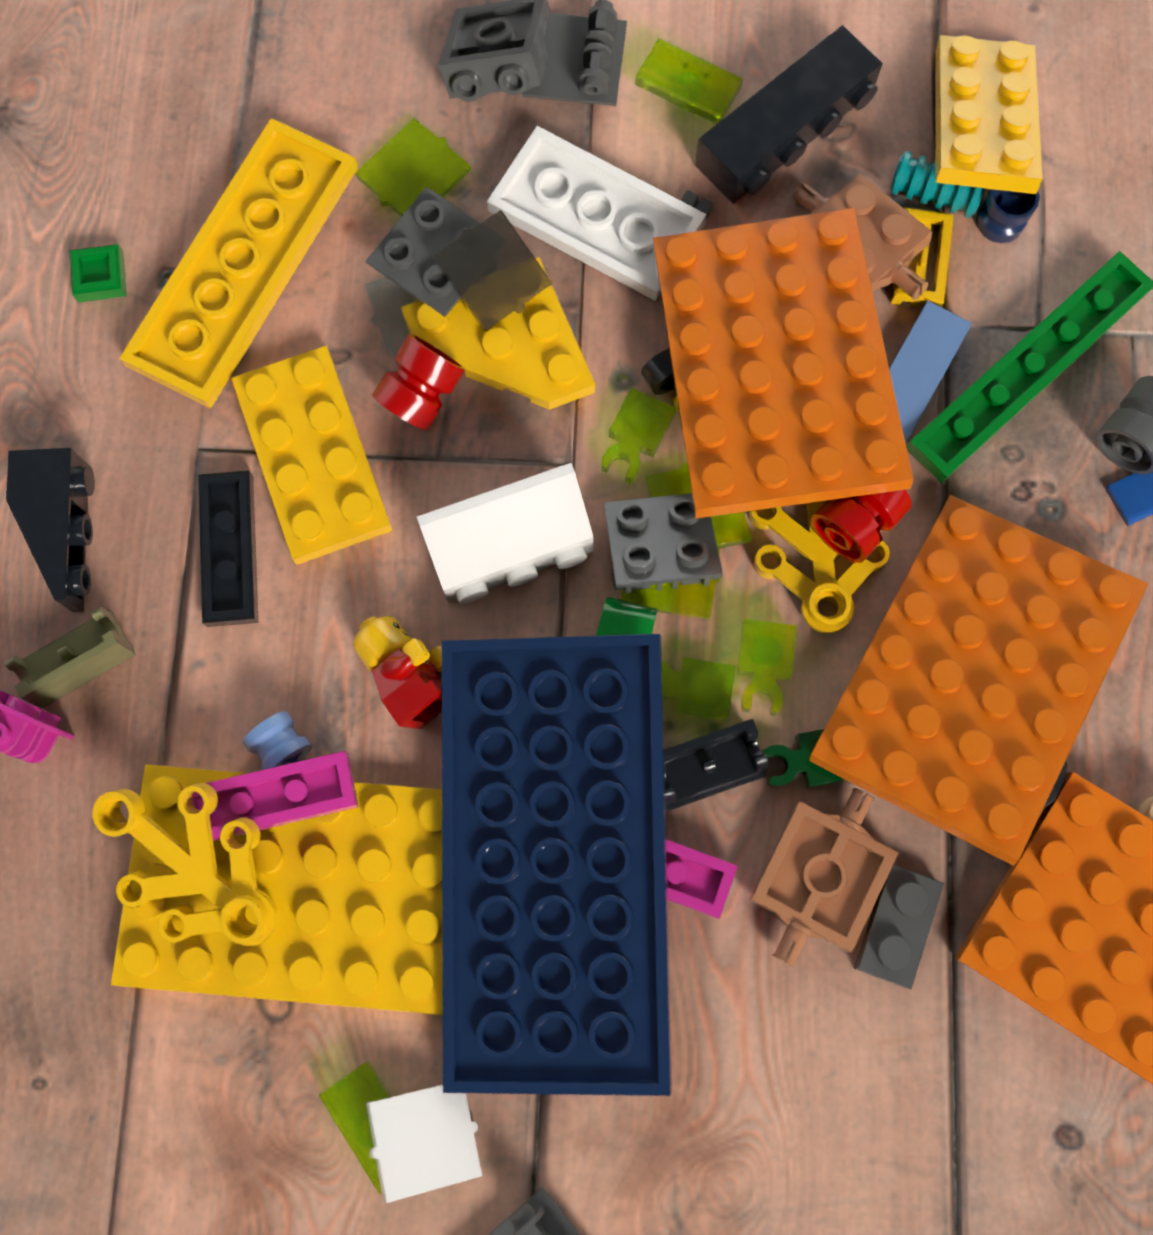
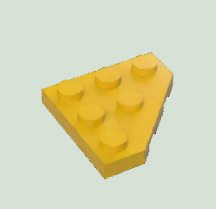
[401,257,596,410]

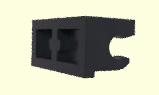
[664,718,769,812]

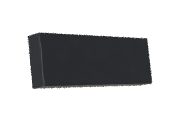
[198,470,259,627]

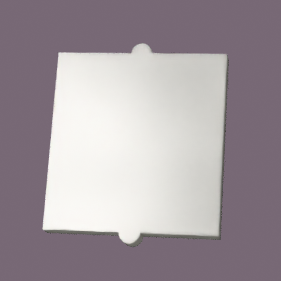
[366,1084,482,1203]

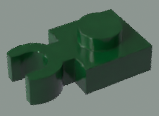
[761,729,847,789]

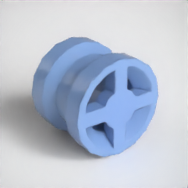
[243,711,313,770]

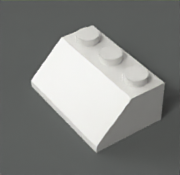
[417,463,594,604]

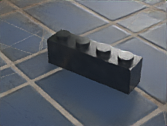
[695,25,883,204]

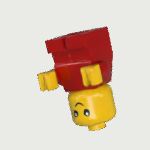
[353,616,442,730]

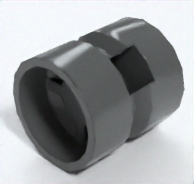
[1096,376,1153,475]

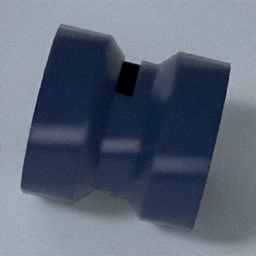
[976,189,1040,243]

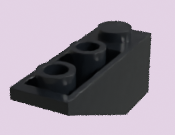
[6,448,95,612]

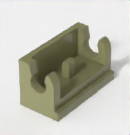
[4,607,136,708]

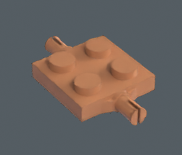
[793,173,932,300]
[749,788,899,967]

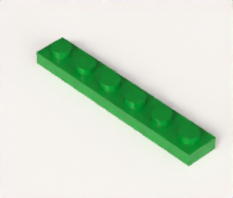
[906,251,1153,483]

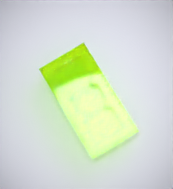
[635,38,743,124]
[318,1060,392,1195]

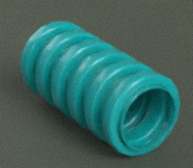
[890,150,985,218]

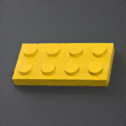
[935,35,1043,194]
[231,345,393,565]

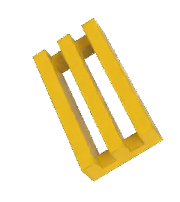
[891,207,954,308]

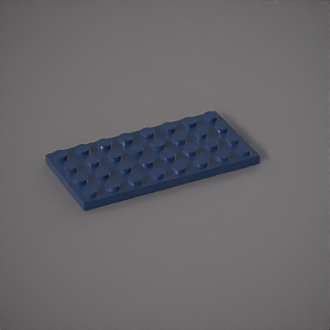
[442,634,672,1096]

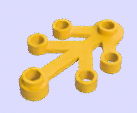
[749,501,890,634]
[92,783,278,946]

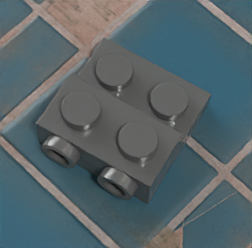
[438,0,550,102]

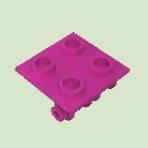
[0,690,75,763]

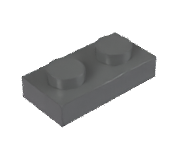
[854,864,944,990]

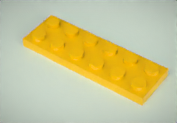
[119,118,358,409]

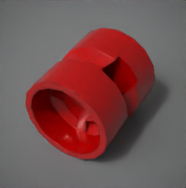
[372,333,466,431]
[811,490,912,563]

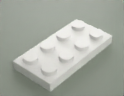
[487,126,707,302]

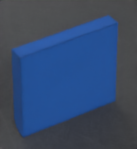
[1105,472,1153,527]

